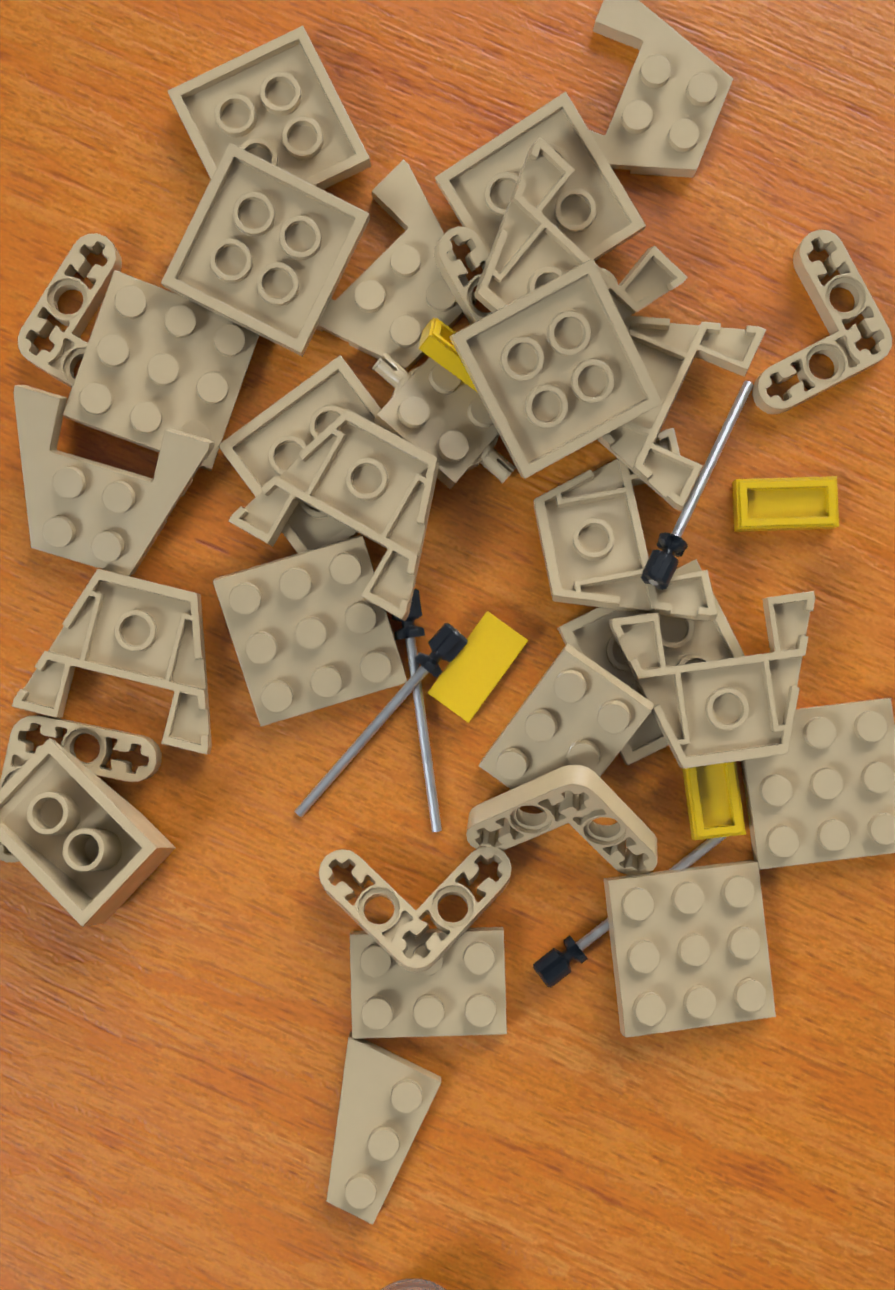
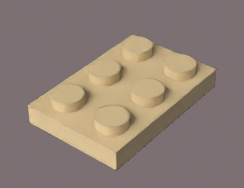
[479,643,654,811]
[350,927,507,1039]

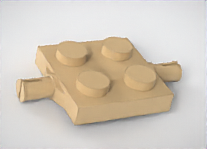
[372,352,516,489]

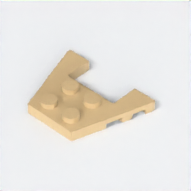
[589,0,733,178]
[474,137,688,320]
[317,159,477,372]
[596,316,766,512]
[13,385,215,576]
[229,409,440,621]
[534,428,718,621]
[12,569,212,755]
[609,591,815,769]

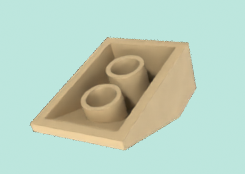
[0,738,176,927]

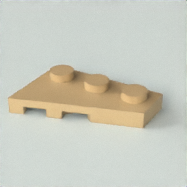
[326,1032,441,1225]

